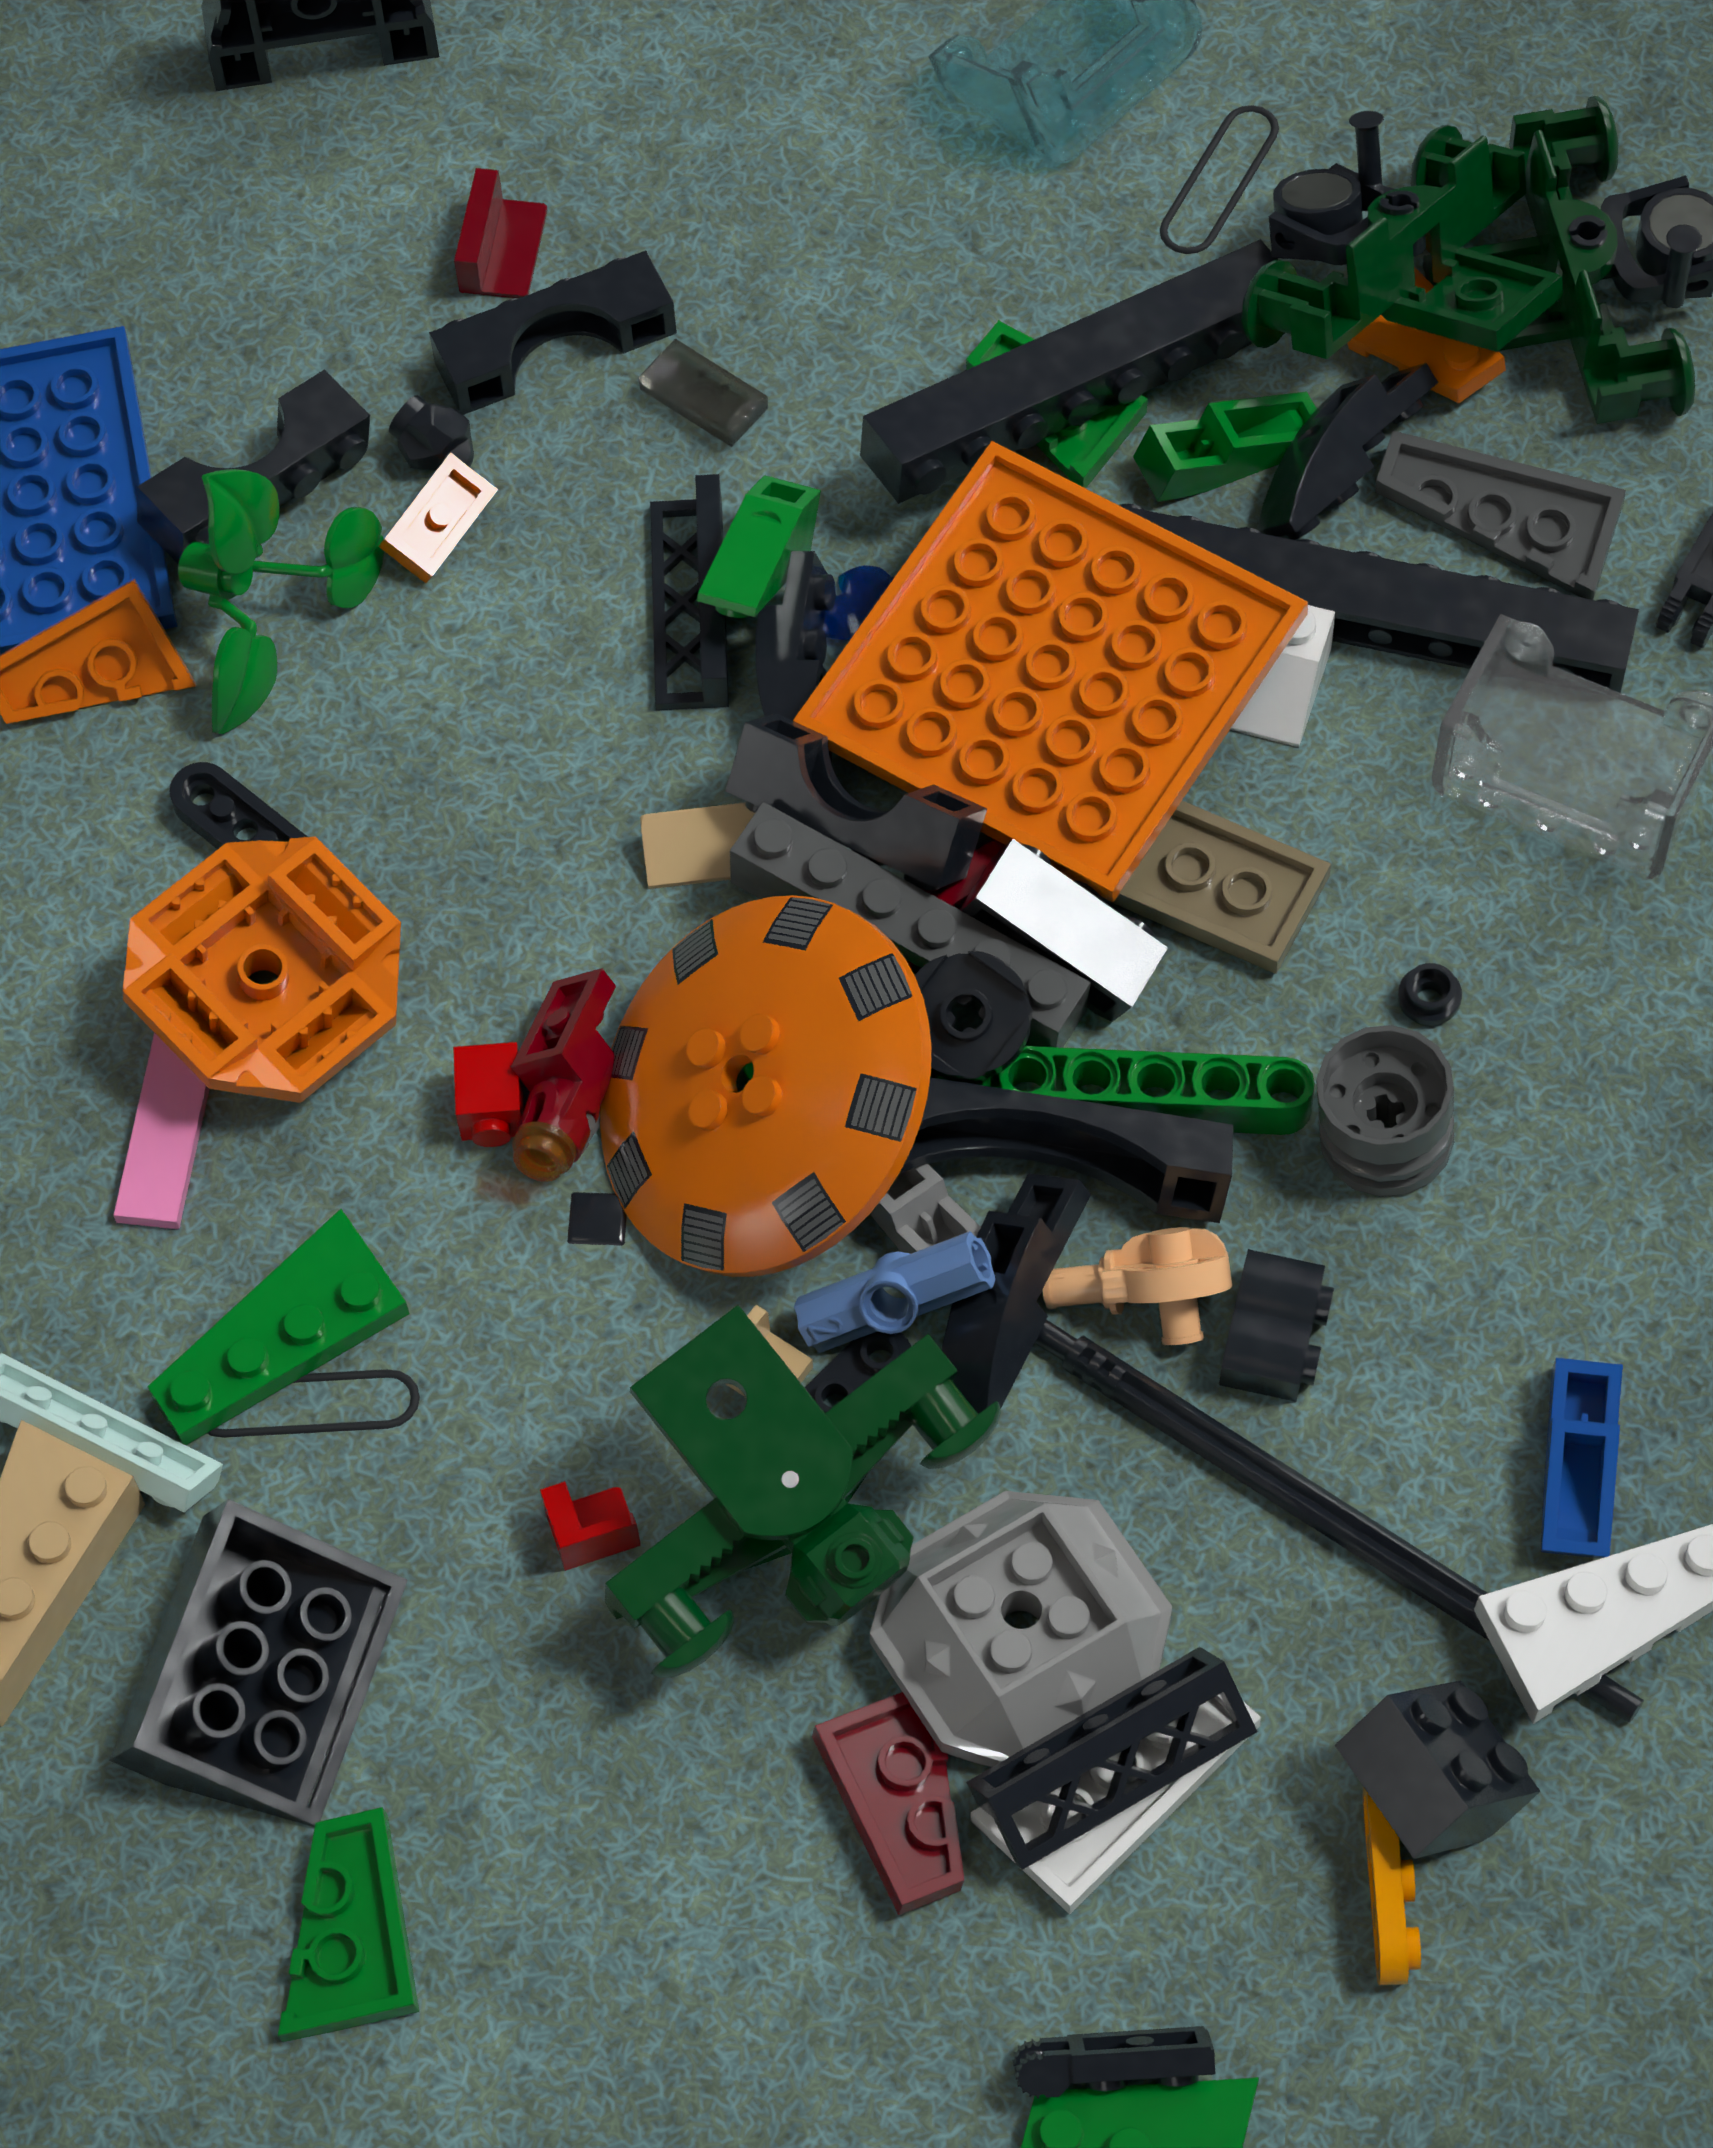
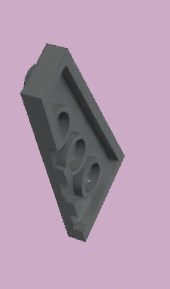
[1375,431,1626,600]

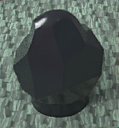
[389,395,474,471]

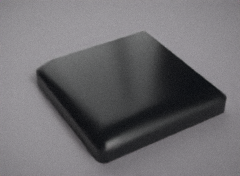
[567,1192,627,1246]

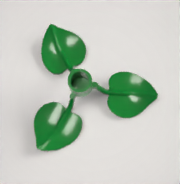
[178,469,384,734]

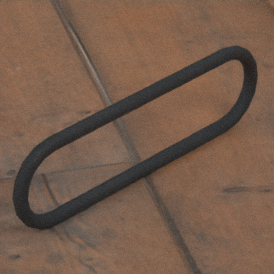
[1159,105,1279,254]
[207,1369,420,1438]

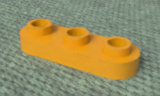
[1363,1787,1421,1985]

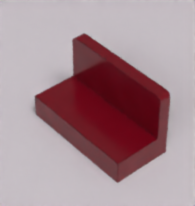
[454,168,548,299]

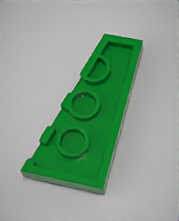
[147,1209,409,1445]

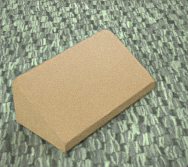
[640,802,755,889]

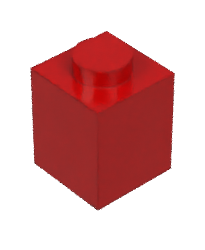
[453,1042,524,1147]

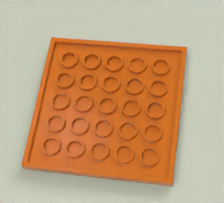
[793,441,1308,902]

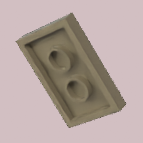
[1106,800,1331,974]

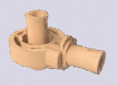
[1043,1227,1232,1345]

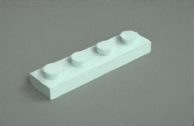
[0,1353,223,1512]

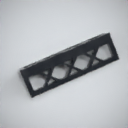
[650,474,729,711]
[966,1647,1258,1870]

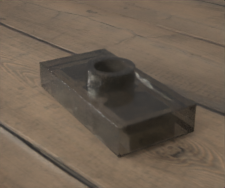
[638,339,768,447]

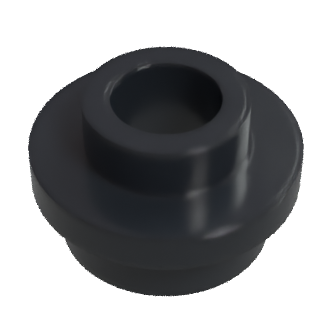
[1398,963,1462,1025]

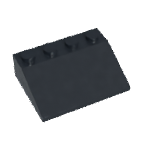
[109,1499,408,1827]

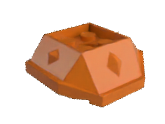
[123,836,401,1103]

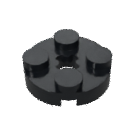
[915,951,1033,1083]

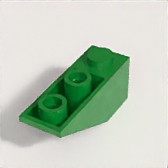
[697,475,821,618]

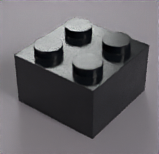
[1335,1680,1541,1859]

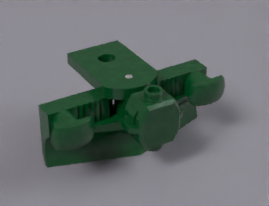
[605,1305,1001,1678]

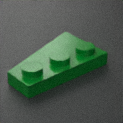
[966,320,1148,488]
[278,1807,419,2042]
[1021,2077,1259,2148]

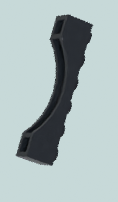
[900,1077,1233,1223]

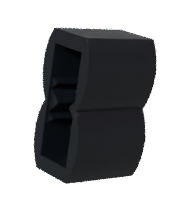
[1219,1249,1334,1402]

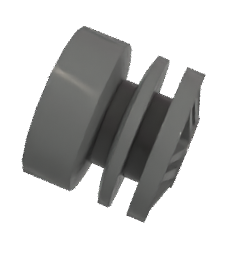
[1316,1025,1454,1197]

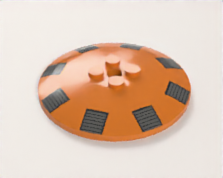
[600,895,931,1277]

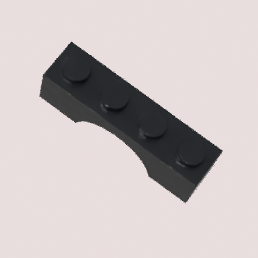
[429,250,677,415]
[137,369,370,565]
[725,713,987,890]

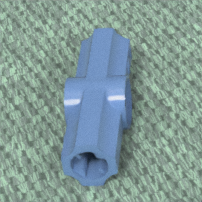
[794,1231,995,1353]

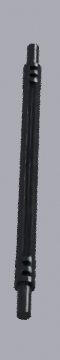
[1035,1320,1644,1723]

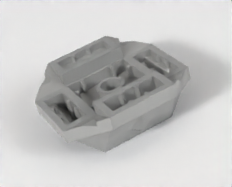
[870,1491,1172,1767]

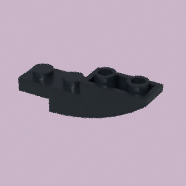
[1257,363,1439,540]
[755,551,836,763]
[942,1173,1091,1414]

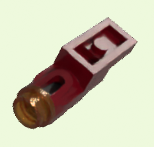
[511,968,616,1182]

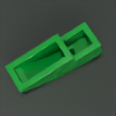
[1133,391,1317,502]

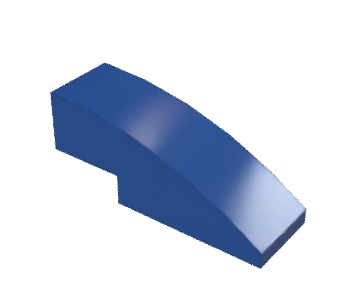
[1541,1358,1623,1559]

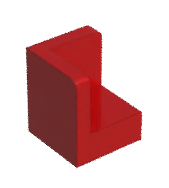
[540,1481,641,1571]

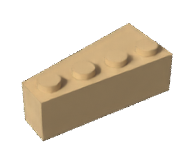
[0,1420,145,1727]

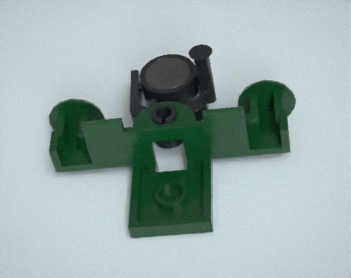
[1422,96,1713,424]
[1241,111,1563,359]

